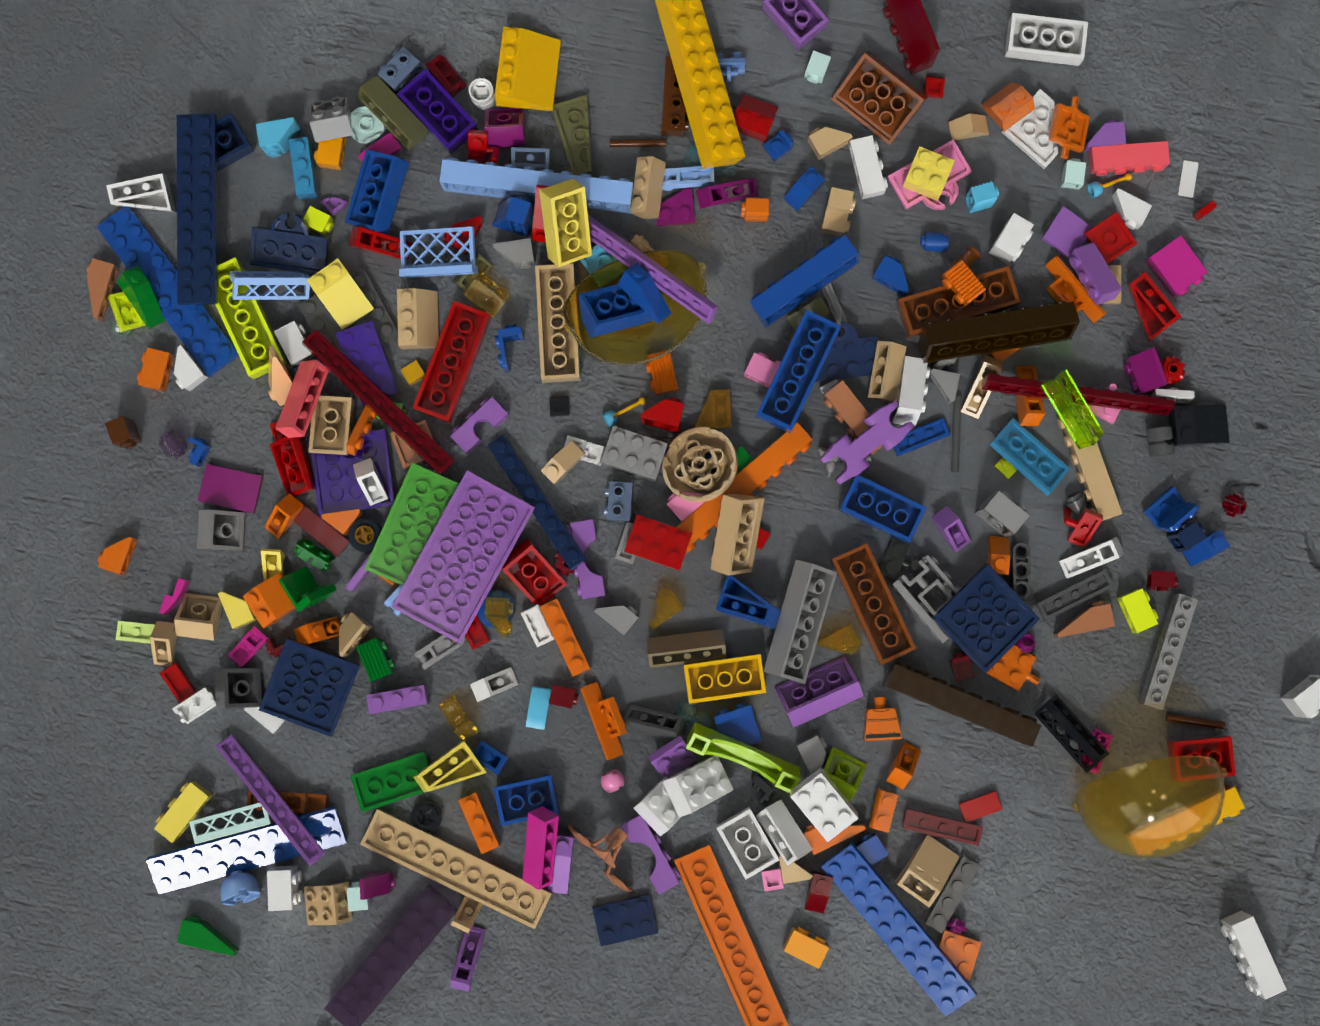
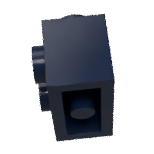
[1166,521,1207,552]

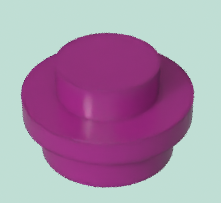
[1016,633,1036,652]
[947,918,967,934]

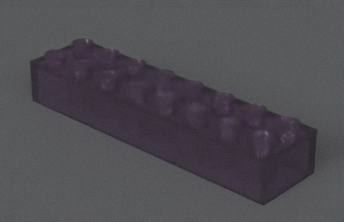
[324,884,458,1026]

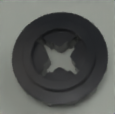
[411,801,443,832]

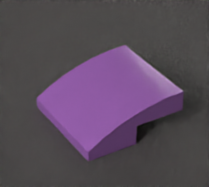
[1041,206,1091,259]

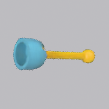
[1087,173,1132,198]
[602,397,646,427]

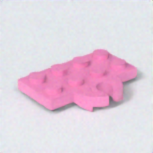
[887,139,972,210]

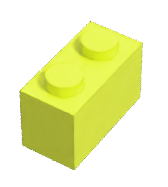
[1117,589,1158,633]

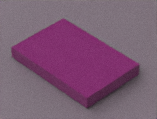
[198,464,263,514]

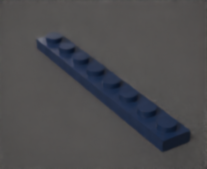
[487,435,587,571]

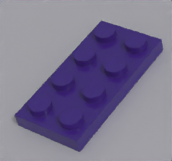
[336,320,398,405]

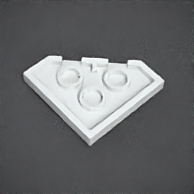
[1001,89,1058,169]

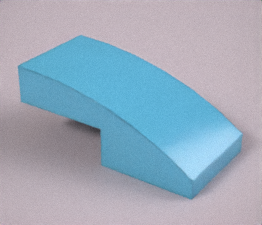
[526,686,552,730]

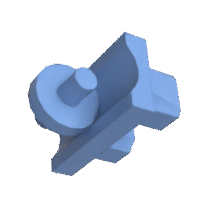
[716,52,746,82]

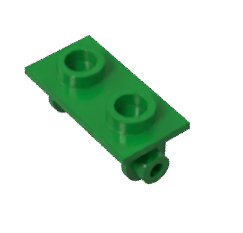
[294,538,335,572]

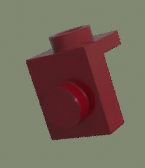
[554,550,574,576]
[265,638,284,657]

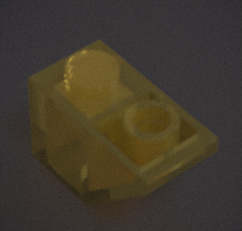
[485,597,514,638]

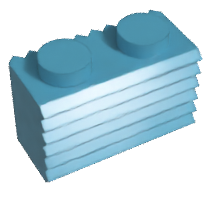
[965,181,999,213]

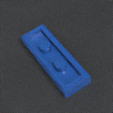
[893,417,951,457]

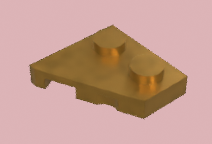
[695,389,732,429]

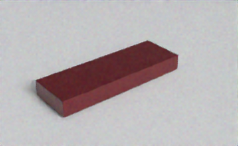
[293,506,350,557]

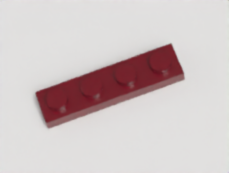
[902,809,983,846]

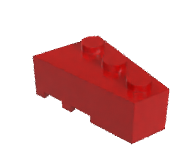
[1127,272,1182,342]

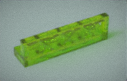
[1041,369,1104,449]

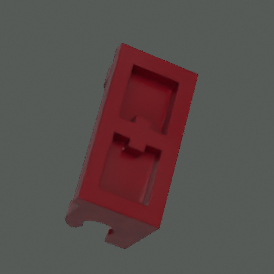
[425,54,467,98]

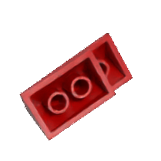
[269,421,315,496]

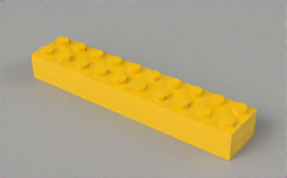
[655,0,746,169]

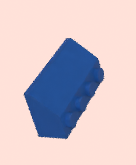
[345,149,409,235]
[579,284,654,338]

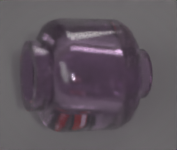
[159,429,188,459]

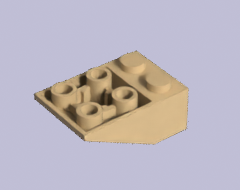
[894,834,959,908]

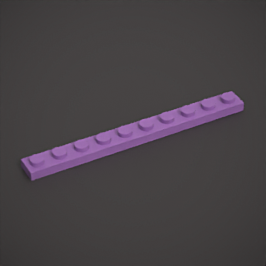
[588,215,718,324]

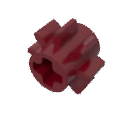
[1222,492,1247,518]

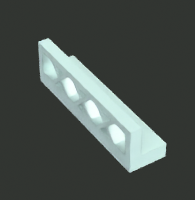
[189,803,274,844]

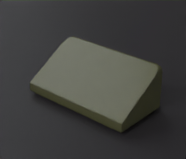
[452,252,493,295]

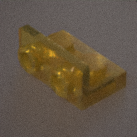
[463,273,510,318]

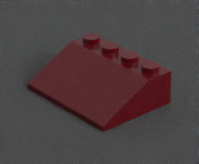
[882,0,940,75]

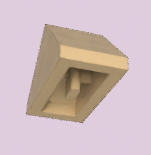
[948,113,989,141]
[778,853,813,884]

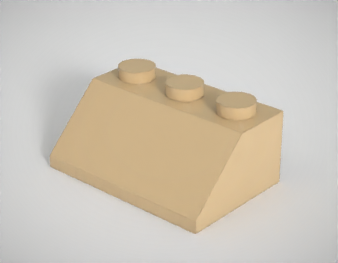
[397,288,439,349]

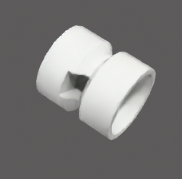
[469,78,495,110]

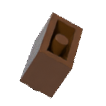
[105,416,142,450]

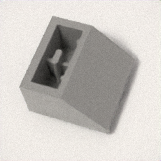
[309,97,353,142]

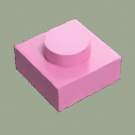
[761,868,784,891]

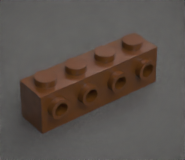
[661,56,689,137]

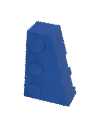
[492,196,534,237]
[716,575,781,629]

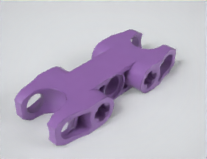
[819,401,914,484]

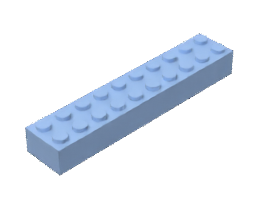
[439,158,633,214]

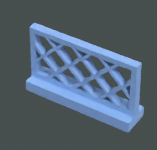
[399,227,478,278]

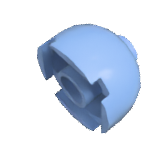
[220,870,261,905]

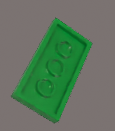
[350,751,429,812]

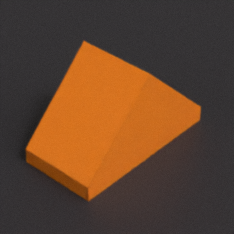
[321,509,363,536]

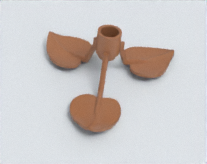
[568,823,633,892]

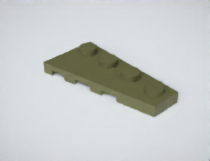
[552,95,592,176]

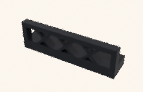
[1034,695,1110,773]

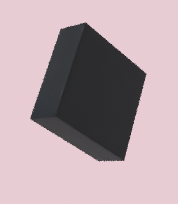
[549,396,569,417]

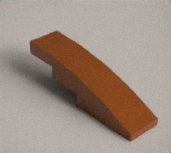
[247,790,329,813]

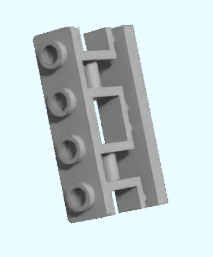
[891,555,961,644]

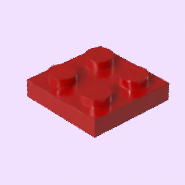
[1084,212,1137,264]

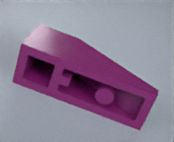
[696,177,759,209]
[359,871,396,900]

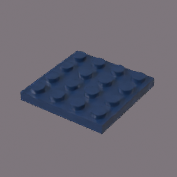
[932,563,1040,673]
[259,638,360,737]

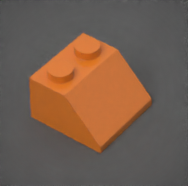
[981,82,1035,132]
[243,572,296,628]

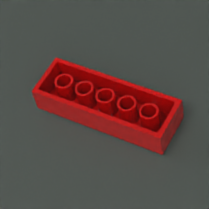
[413,301,492,424]

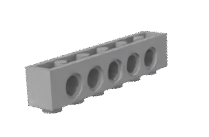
[1138,593,1198,710]

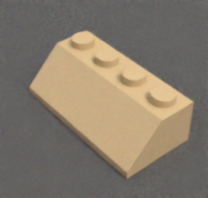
[710,494,765,576]

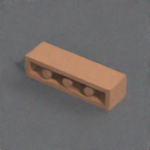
[822,380,882,455]

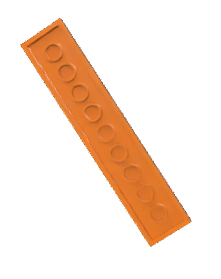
[674,844,789,1026]

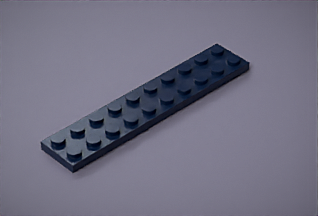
[177,114,218,305]

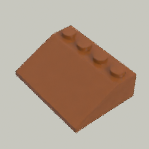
[831,51,928,145]

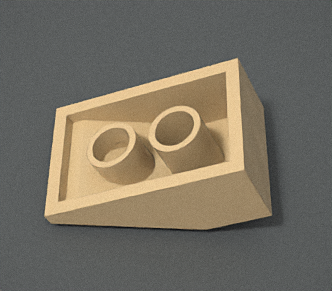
[309,396,355,455]

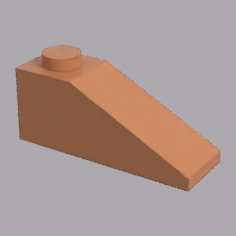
[86,258,120,322]
[1054,601,1115,638]

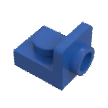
[763,130,793,162]
[188,436,211,467]

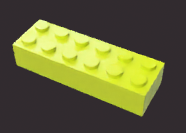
[215,257,288,379]

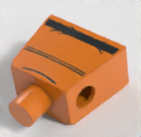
[863,697,902,741]

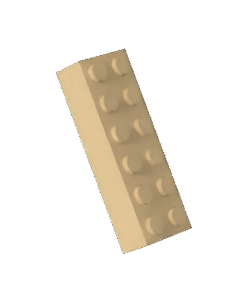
[535,264,581,383]

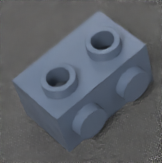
[378,47,422,94]
[511,147,550,171]
[604,481,633,522]

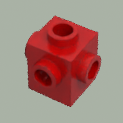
[1160,356,1185,385]

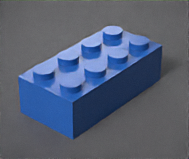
[838,475,927,543]

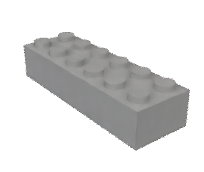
[763,560,837,684]

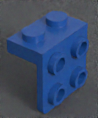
[495,324,524,372]
[1142,486,1199,532]
[713,702,761,745]

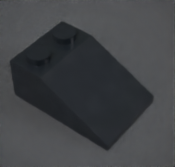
[1168,405,1230,447]

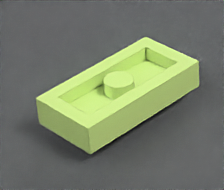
[116,621,155,644]

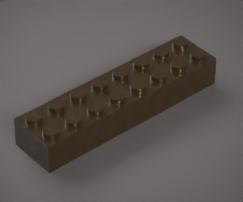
[918,301,1080,363]
[883,662,1041,747]

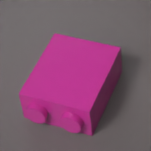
[1146,236,1208,297]

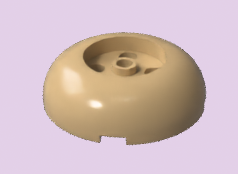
[662,427,738,502]

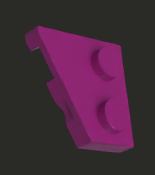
[656,187,695,227]

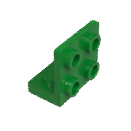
[279,567,337,612]

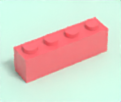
[1088,141,1170,176]
[275,360,329,438]

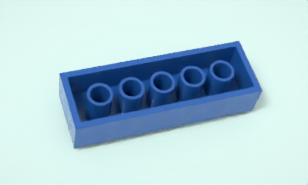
[750,235,860,328]
[756,310,841,433]

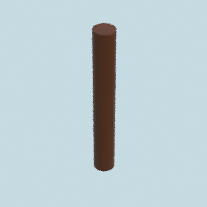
[610,139,666,147]
[1166,713,1225,730]

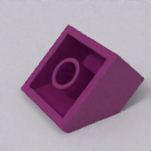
[484,107,525,148]
[1123,347,1168,395]

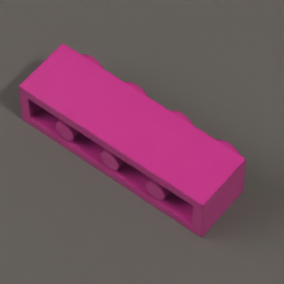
[522,806,559,890]

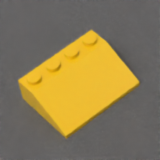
[495,26,561,111]

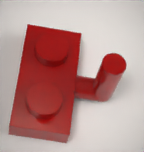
[468,129,500,164]
[1063,507,1103,548]

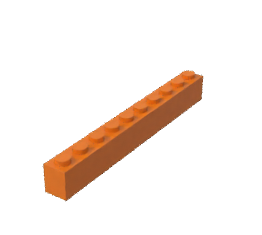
[676,422,813,554]

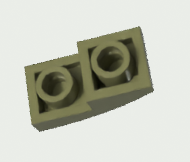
[786,296,831,332]

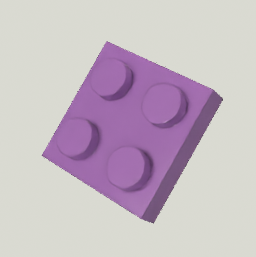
[648,735,697,778]

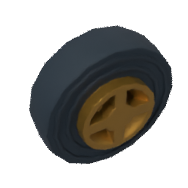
[348,518,382,553]

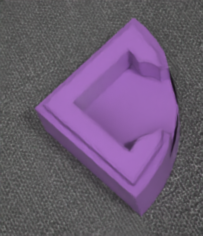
[320,197,348,216]

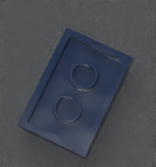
[592,894,658,947]

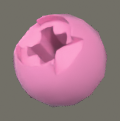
[600,769,625,793]

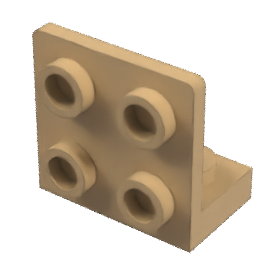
[304,882,352,926]

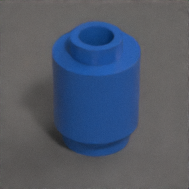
[920,232,949,252]

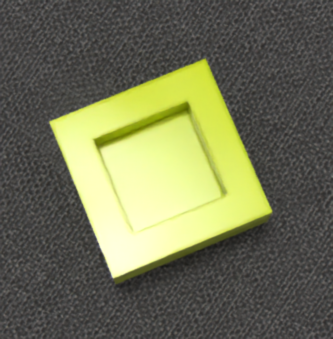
[994,457,1017,479]

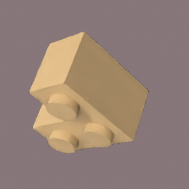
[821,187,856,237]

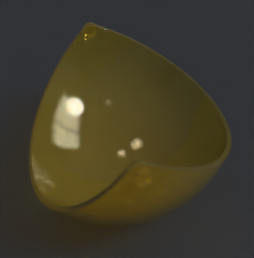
[564,250,707,365]
[1072,756,1228,859]

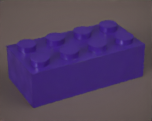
[397,68,479,155]

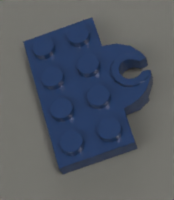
[249,213,329,274]
[815,321,878,382]

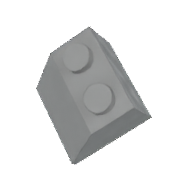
[197,510,245,551]

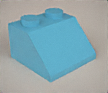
[256,117,302,158]

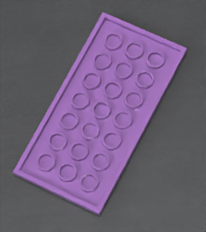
[392,470,535,644]

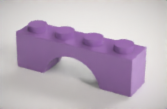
[567,519,606,599]
[621,814,681,895]

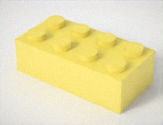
[539,178,592,267]

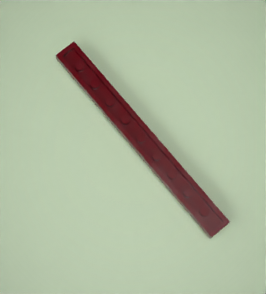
[302,329,454,475]
[982,373,1175,416]

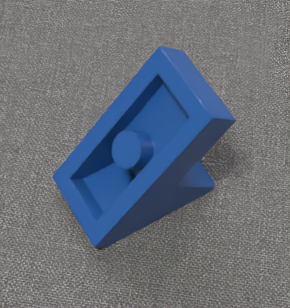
[473,740,508,775]

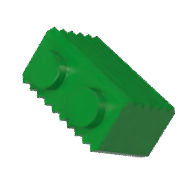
[356,637,396,682]

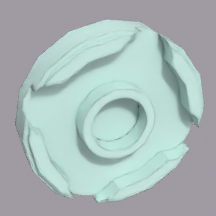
[351,106,385,144]

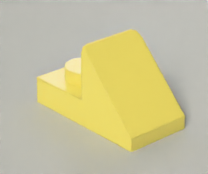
[261,549,286,581]

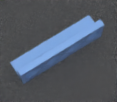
[230,271,310,300]

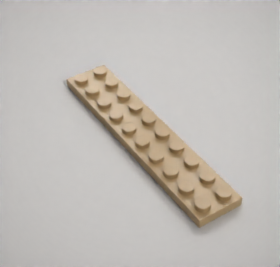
[360,809,552,929]

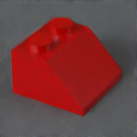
[734,94,779,142]

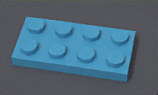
[990,418,1070,496]

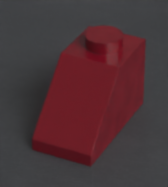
[804,871,833,914]

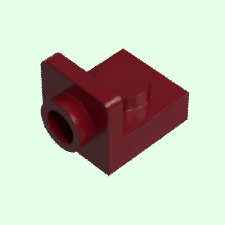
[949,652,975,682]

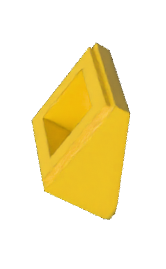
[401,360,425,386]

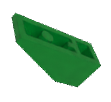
[117,265,165,329]
[177,915,239,956]

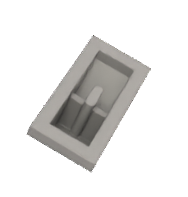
[929,369,960,405]

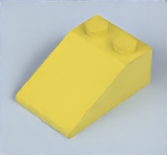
[307,259,374,330]

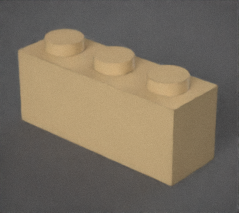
[630,156,666,219]
[868,341,907,402]

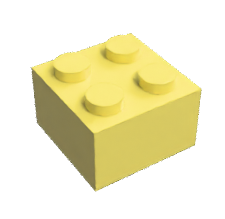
[902,146,955,201]

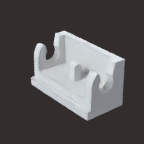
[172,687,216,724]

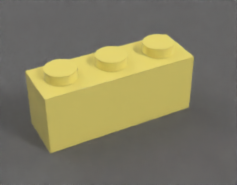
[154,781,213,843]

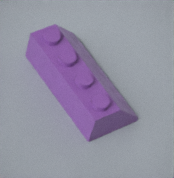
[774,656,863,728]

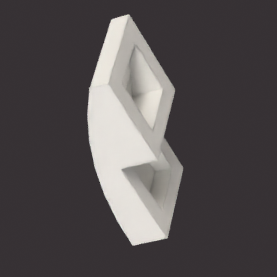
[564,436,606,466]

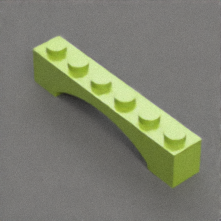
[686,722,801,793]

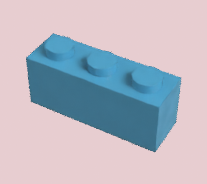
[289,137,319,201]

